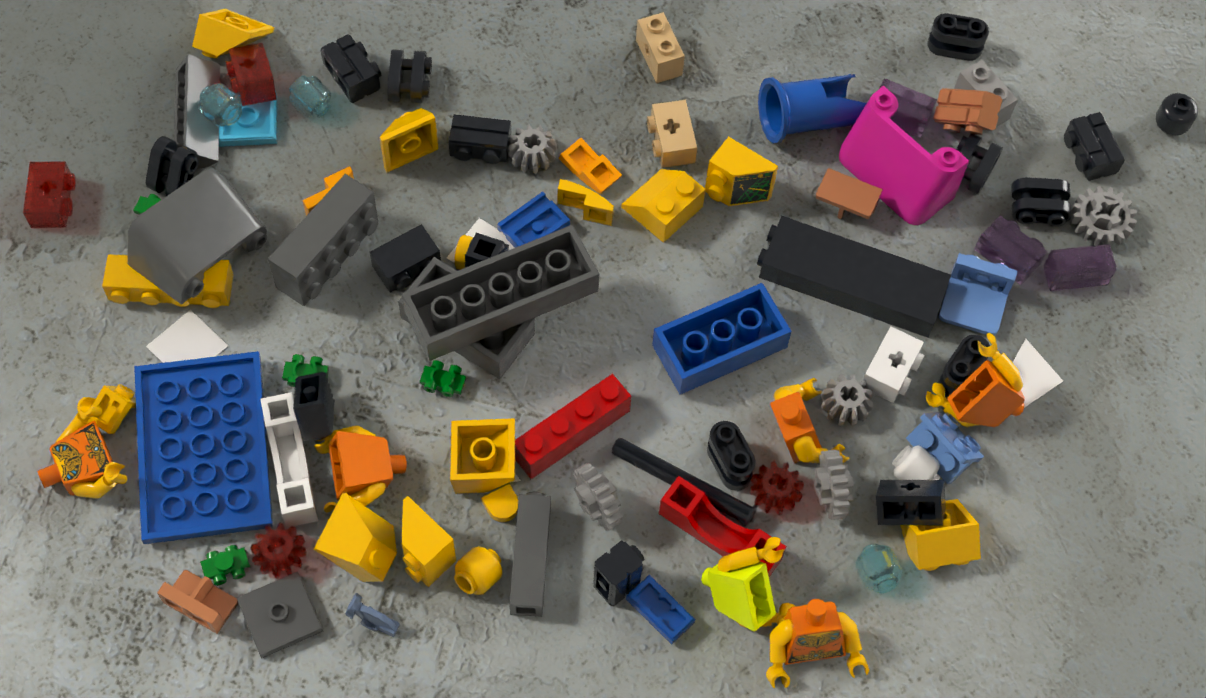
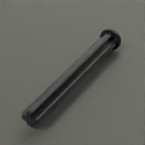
[612,438,758,528]

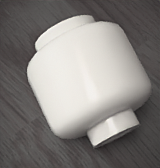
[892,445,940,480]

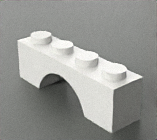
[261,392,318,528]

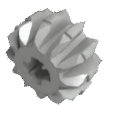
[508,124,557,174]
[821,373,874,427]

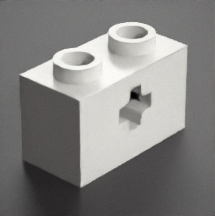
[863,326,925,403]

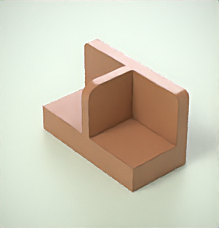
[815,168,883,219]
[157,570,238,634]

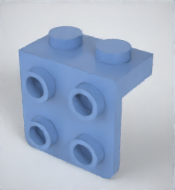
[939,253,1017,336]

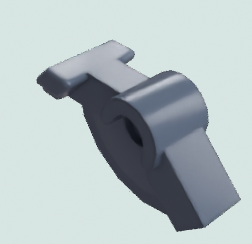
[346,593,400,637]

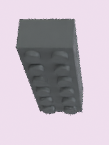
[402,225,600,361]

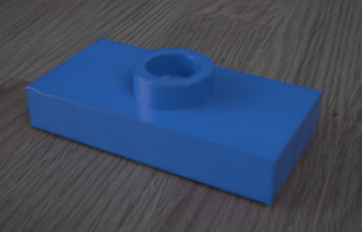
[626,575,696,645]

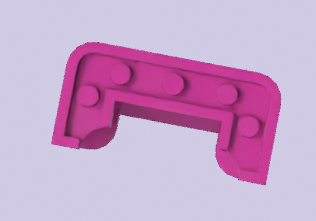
[839,86,969,225]

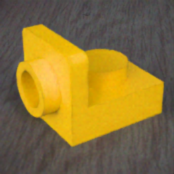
[91,384,136,434]

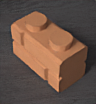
[933,88,1002,135]

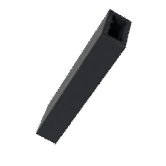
[757,215,951,338]

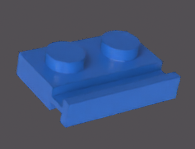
[497,192,570,248]

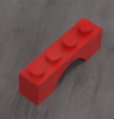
[658,476,787,578]

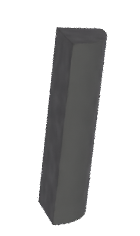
[174,54,220,169]

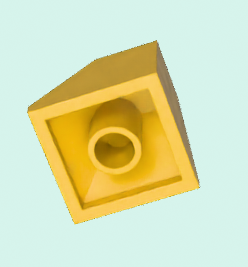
[192,9,275,58]
[380,108,438,173]
[314,493,397,582]

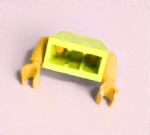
[701,537,795,632]

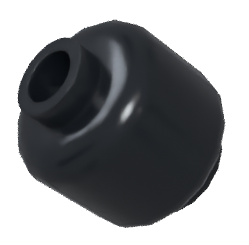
[1156,93,1198,136]

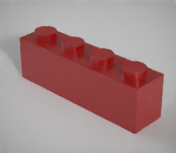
[515,373,632,479]

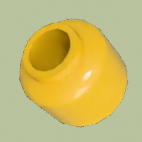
[454,546,502,595]

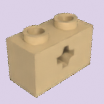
[636,12,685,83]
[647,100,697,168]

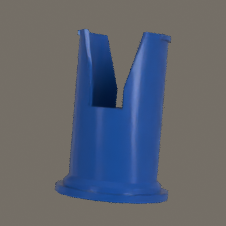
[758,74,867,143]

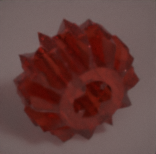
[750,460,804,516]
[250,522,307,579]

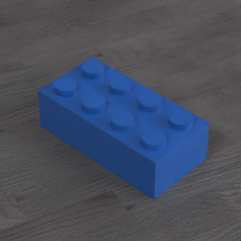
[652,283,792,395]

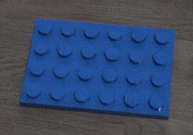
[134,351,273,544]

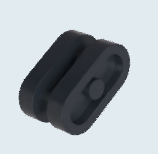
[927,13,989,61]
[387,49,432,103]
[956,133,1003,194]
[145,136,199,196]
[1011,177,1072,226]
[938,335,990,398]
[707,421,756,491]

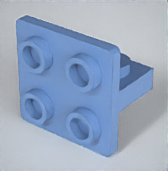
[906,412,984,484]

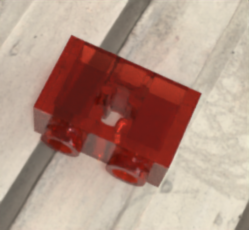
[225,43,277,106]
[23,161,76,228]

